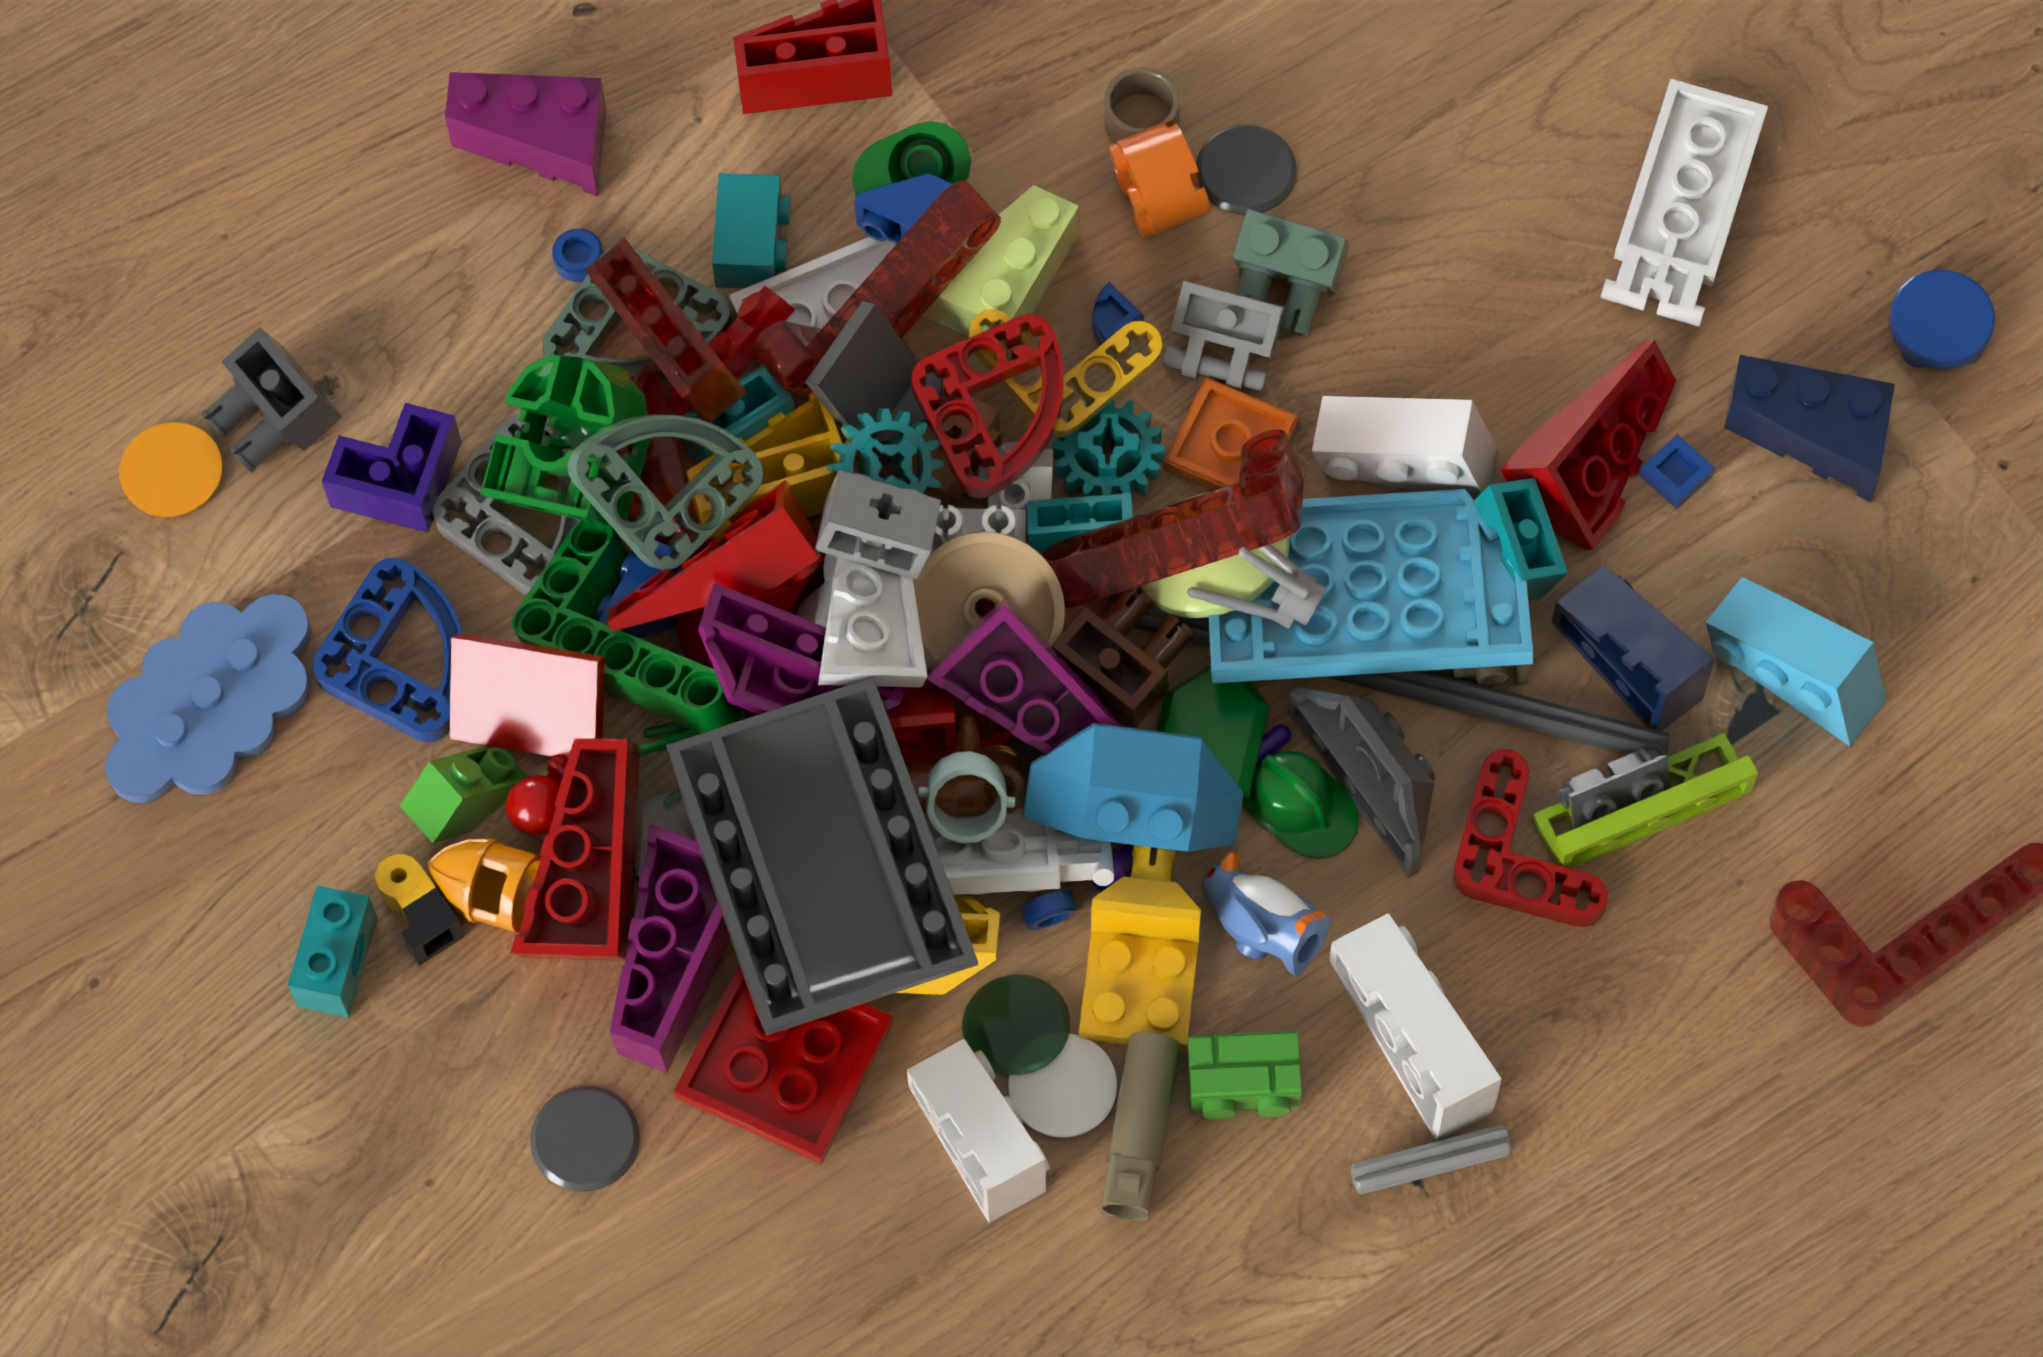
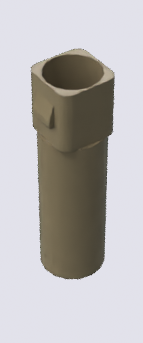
[1102,1032,1181,1222]

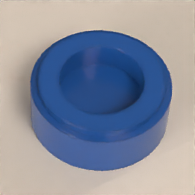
[552,229,604,282]
[1020,890,1077,930]

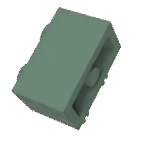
[1233,209,1350,337]

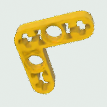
[968,309,1162,438]

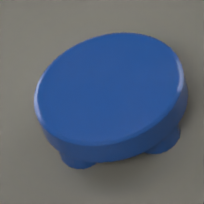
[1889,270,1995,369]

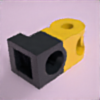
[375,854,465,966]

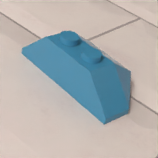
[1022,723,1244,852]

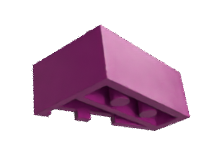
[445,72,606,196]

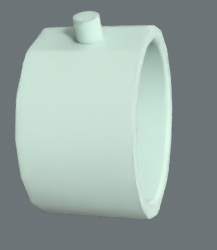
[917,751,1015,843]

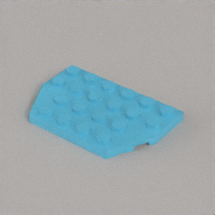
[1209,489,1533,683]

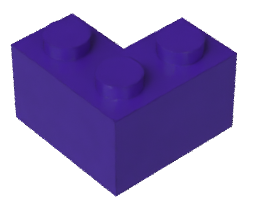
[322,403,462,533]

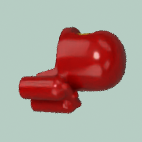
[506,755,568,840]

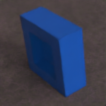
[1639,434,1715,509]

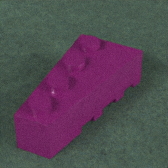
[926,598,1126,754]
[610,824,730,1073]

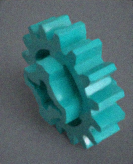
[1052,400,1165,497]
[827,408,944,496]

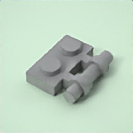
[1163,280,1285,392]

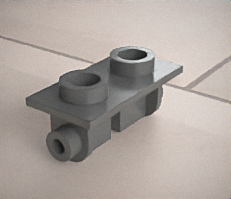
[1556,747,1671,829]

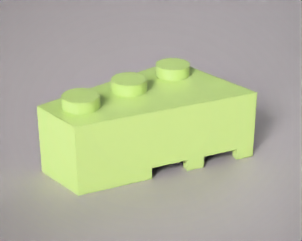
[916,185,1079,355]

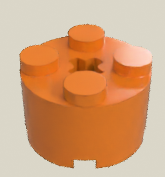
[1108,119,1211,238]

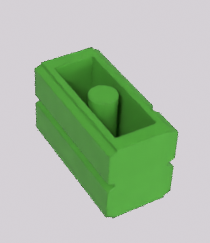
[1187,1031,1302,1120]

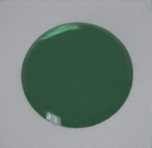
[962,974,1070,1075]

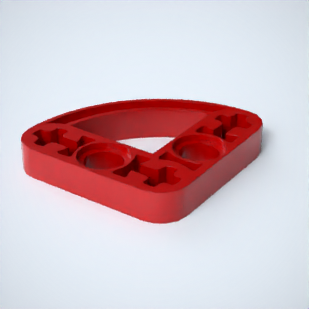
[911,314,1064,498]

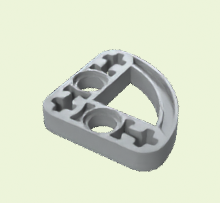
[432,413,581,595]

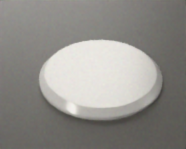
[1008,1033,1117,1138]

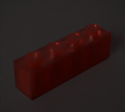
[585,238,748,423]

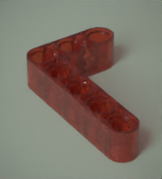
[751,180,1001,395]
[1041,429,1304,608]
[1769,843,2043,1027]

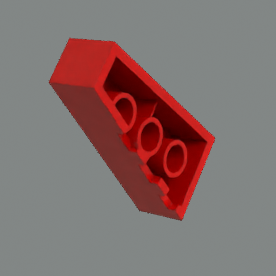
[510,738,640,961]

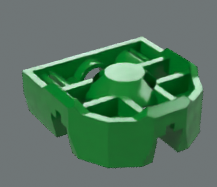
[480,354,651,527]

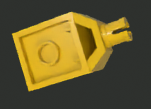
[1079,845,1201,1052]

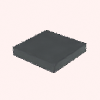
[806,301,918,439]

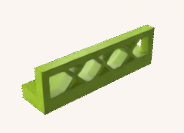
[1532,733,1758,869]

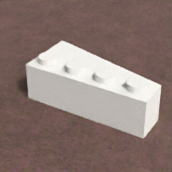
[1329,913,1502,1141]

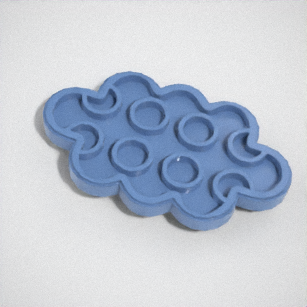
[105,594,311,803]

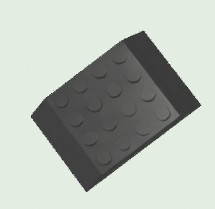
[666,677,978,1036]

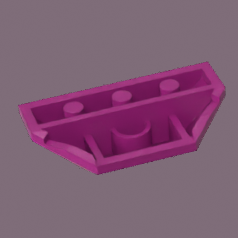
[698,583,906,715]

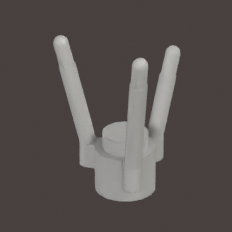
[1187,524,1327,629]

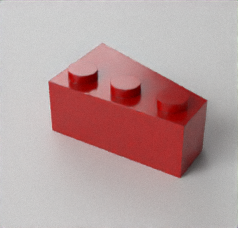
[733,0,893,114]

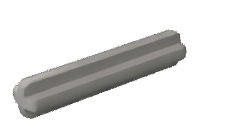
[1351,1125,1511,1195]

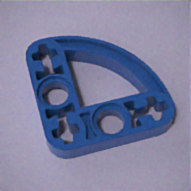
[313,557,463,742]

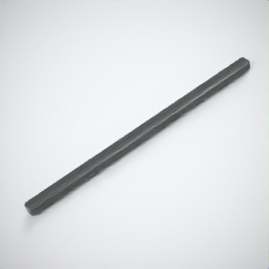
[1105,591,1670,756]

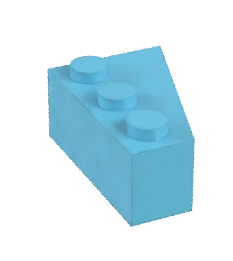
[1705,577,1887,747]

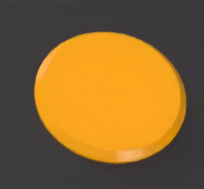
[119,422,223,517]

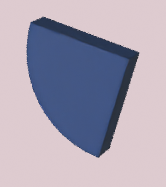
[1093,282,1144,346]

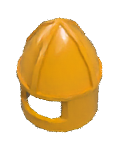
[427,838,542,932]

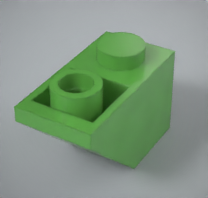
[400,745,528,843]

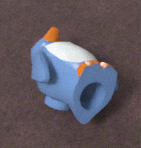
[1202,851,1332,977]

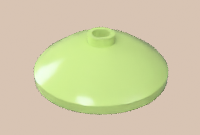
[1136,490,1289,618]

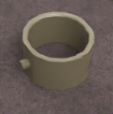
[1105,67,1179,143]

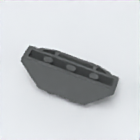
[1287,687,1435,877]

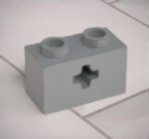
[815,470,941,580]

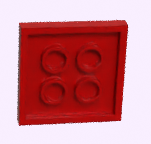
[673,964,893,1165]

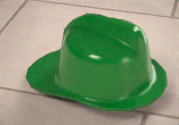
[852,121,972,198]
[1243,751,1359,859]

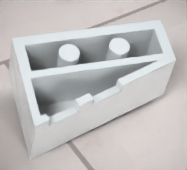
[1312,396,1498,500]
[907,1039,1050,1223]

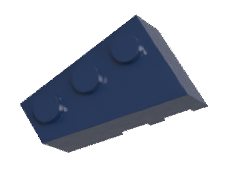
[1724,355,1895,502]
[1551,565,1715,731]

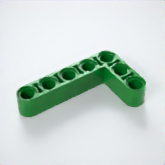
[512,521,741,733]

